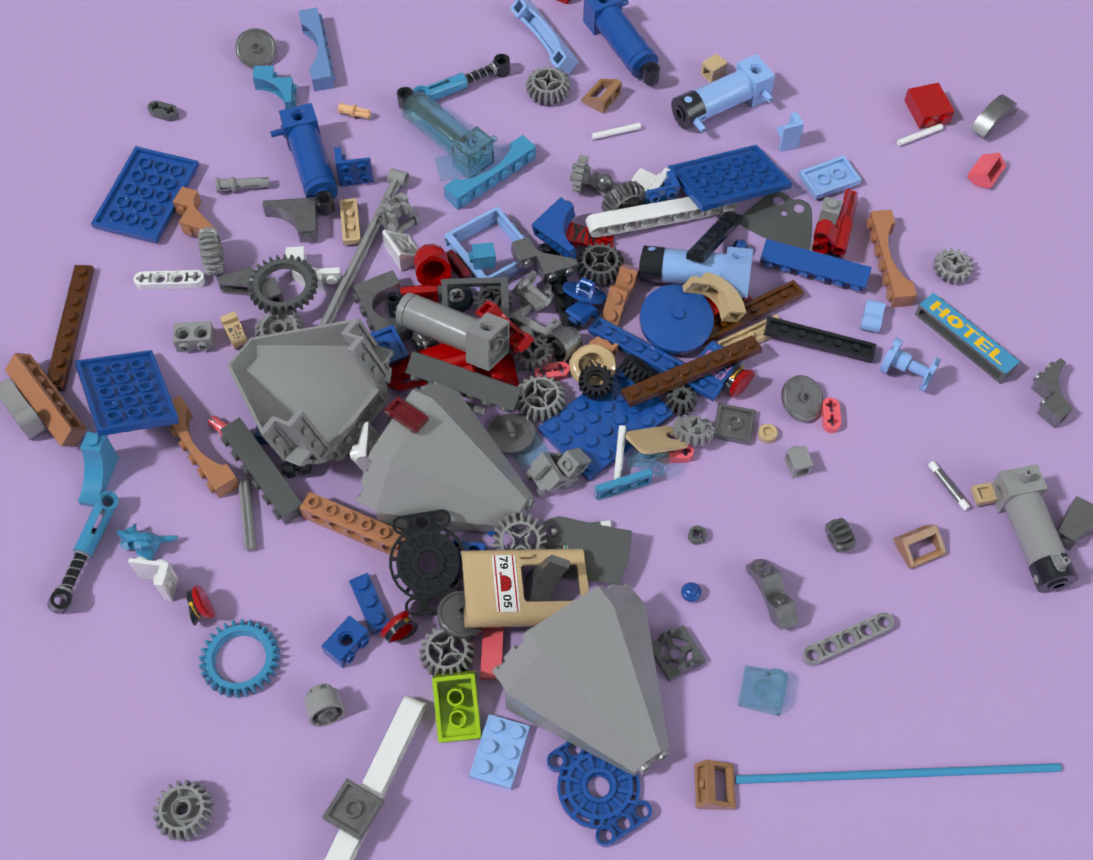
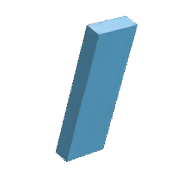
[594,468,653,500]

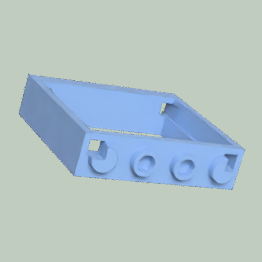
[444,206,535,288]

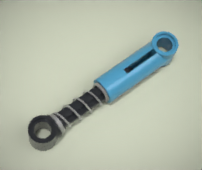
[413,54,510,108]
[47,491,119,614]

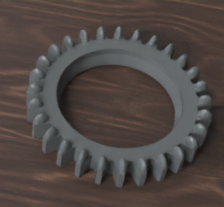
[247,254,318,316]

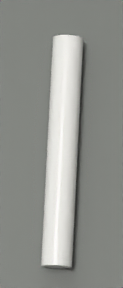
[591,123,641,140]
[897,124,943,146]
[614,426,626,479]

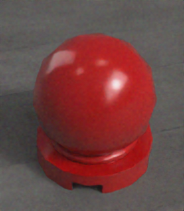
[413,243,451,286]

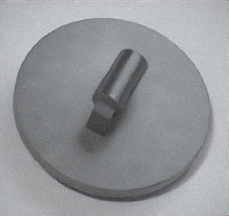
[235,28,277,69]
[781,375,824,422]
[488,413,536,455]
[437,591,485,639]

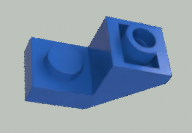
[565,300,600,326]

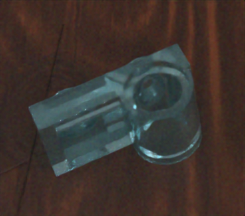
[628,451,670,476]

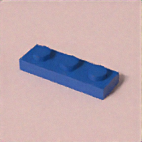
[349,573,389,635]

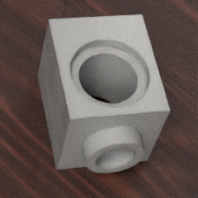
[784,445,814,479]
[556,447,592,478]

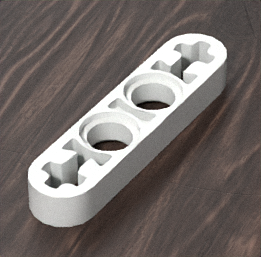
[133,270,206,290]

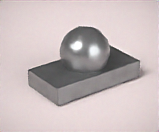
[586,172,618,197]

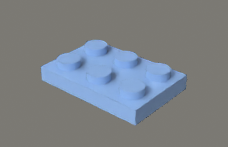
[798,155,862,200]
[469,714,530,790]

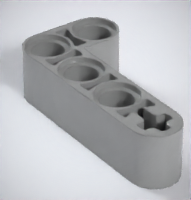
[0,378,47,440]

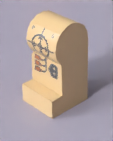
[220,311,247,349]

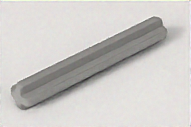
[238,479,256,552]

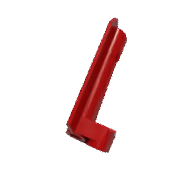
[812,189,858,259]
[387,343,478,396]

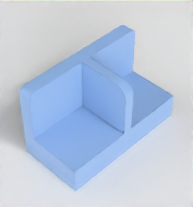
[777,112,804,152]

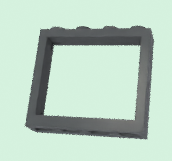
[438,277,511,353]

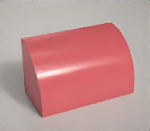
[967,153,1006,188]

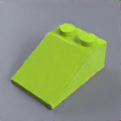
[432,670,481,743]

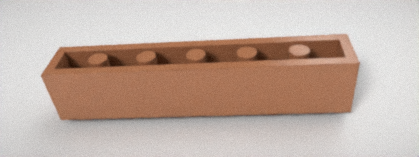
[5,353,87,447]

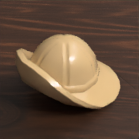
[569,344,616,386]

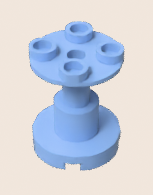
[879,337,941,391]

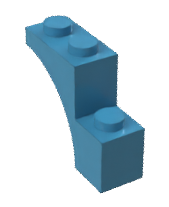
[253,66,297,109]

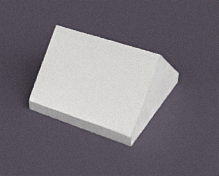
[382,229,418,272]

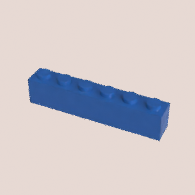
[760,239,872,292]

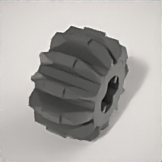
[665,385,698,416]
[825,518,856,553]

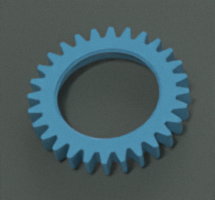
[199,619,281,698]

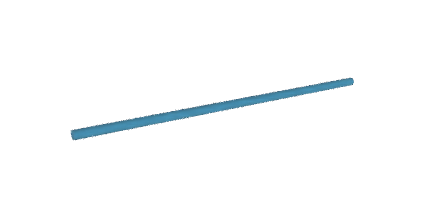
[735,763,1062,784]

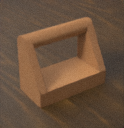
[581,79,622,113]
[893,524,946,569]
[694,759,736,810]

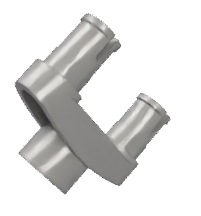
[509,302,562,340]

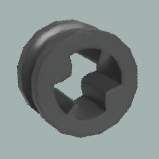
[688,525,707,545]

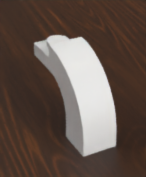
[286,246,342,291]

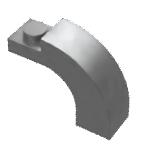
[970,94,1018,138]

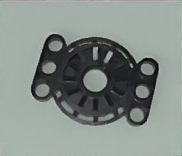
[389,509,464,616]

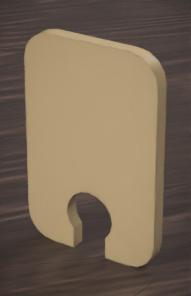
[625,426,688,454]

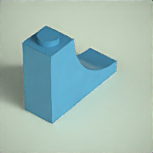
[78,431,119,507]

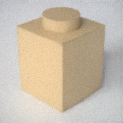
[701,54,728,83]

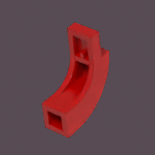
[475,300,534,353]

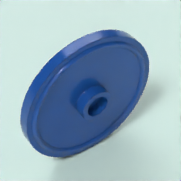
[563,277,607,304]

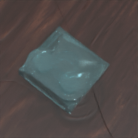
[737,665,788,716]

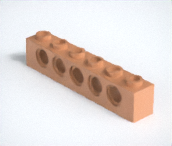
[300,492,407,557]

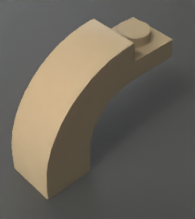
[682,272,746,322]

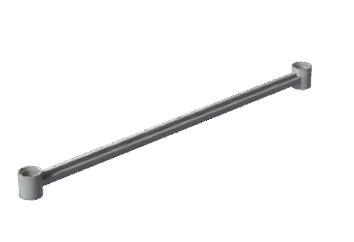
[320,168,409,325]

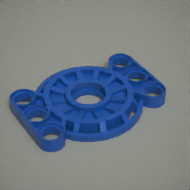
[547,741,652,847]

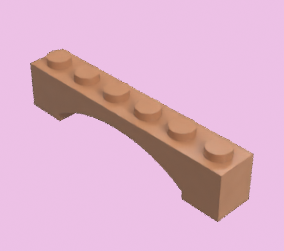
[866,209,917,308]
[169,395,239,498]

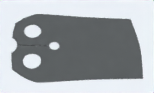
[534,516,632,585]

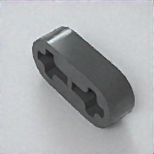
[147,100,179,121]

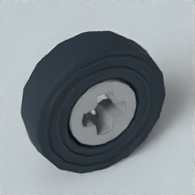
[441,287,473,312]

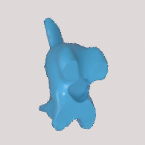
[116,523,178,561]

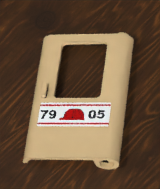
[460,549,589,628]

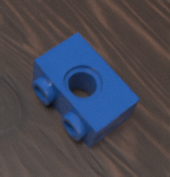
[321,615,370,668]

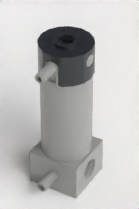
[992,464,1079,593]

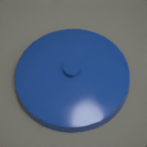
[639,284,714,354]

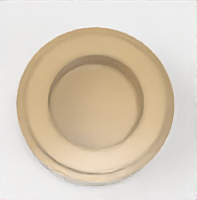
[758,424,778,444]

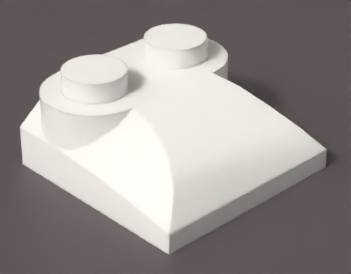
[350,422,380,472]

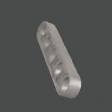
[802,612,894,666]

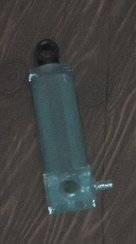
[397,87,497,179]

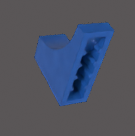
[531,197,577,259]

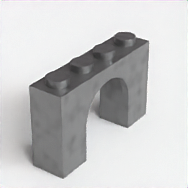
[352,270,413,342]

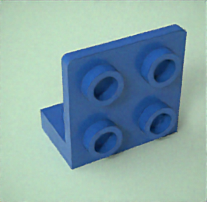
[334,147,374,186]
[644,170,680,205]

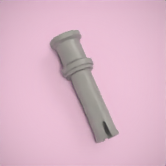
[216,176,270,193]

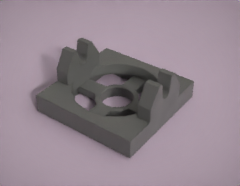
[652,625,706,681]

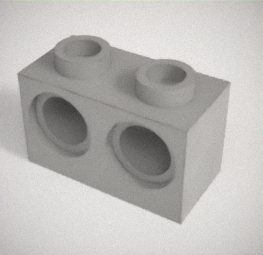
[173,321,215,352]

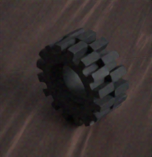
[619,354,655,384]
[578,363,613,400]

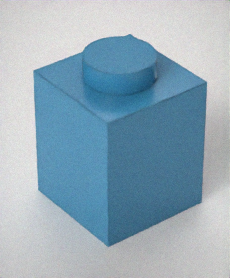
[468,242,496,270]

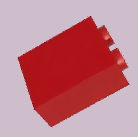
[904,82,955,129]

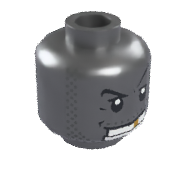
[411,332,438,351]

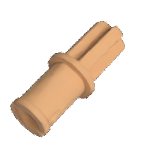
[337,103,371,119]

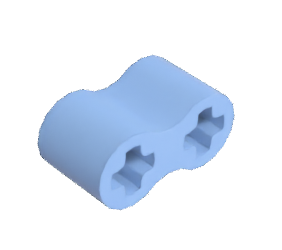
[860,299,886,333]

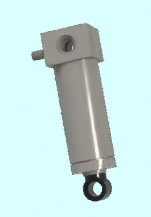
[385,292,509,371]

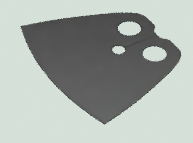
[740,192,812,250]

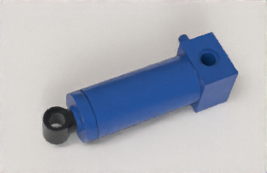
[583,0,660,86]
[270,103,338,216]

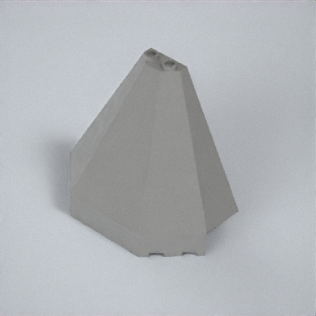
[227,318,393,466]
[356,382,535,532]
[492,584,670,776]

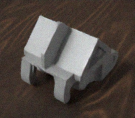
[376,192,420,233]
[512,270,554,312]
[526,452,579,498]

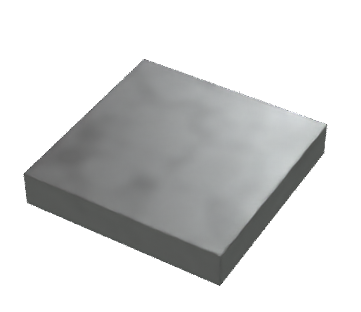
[713,403,756,446]
[322,778,385,842]

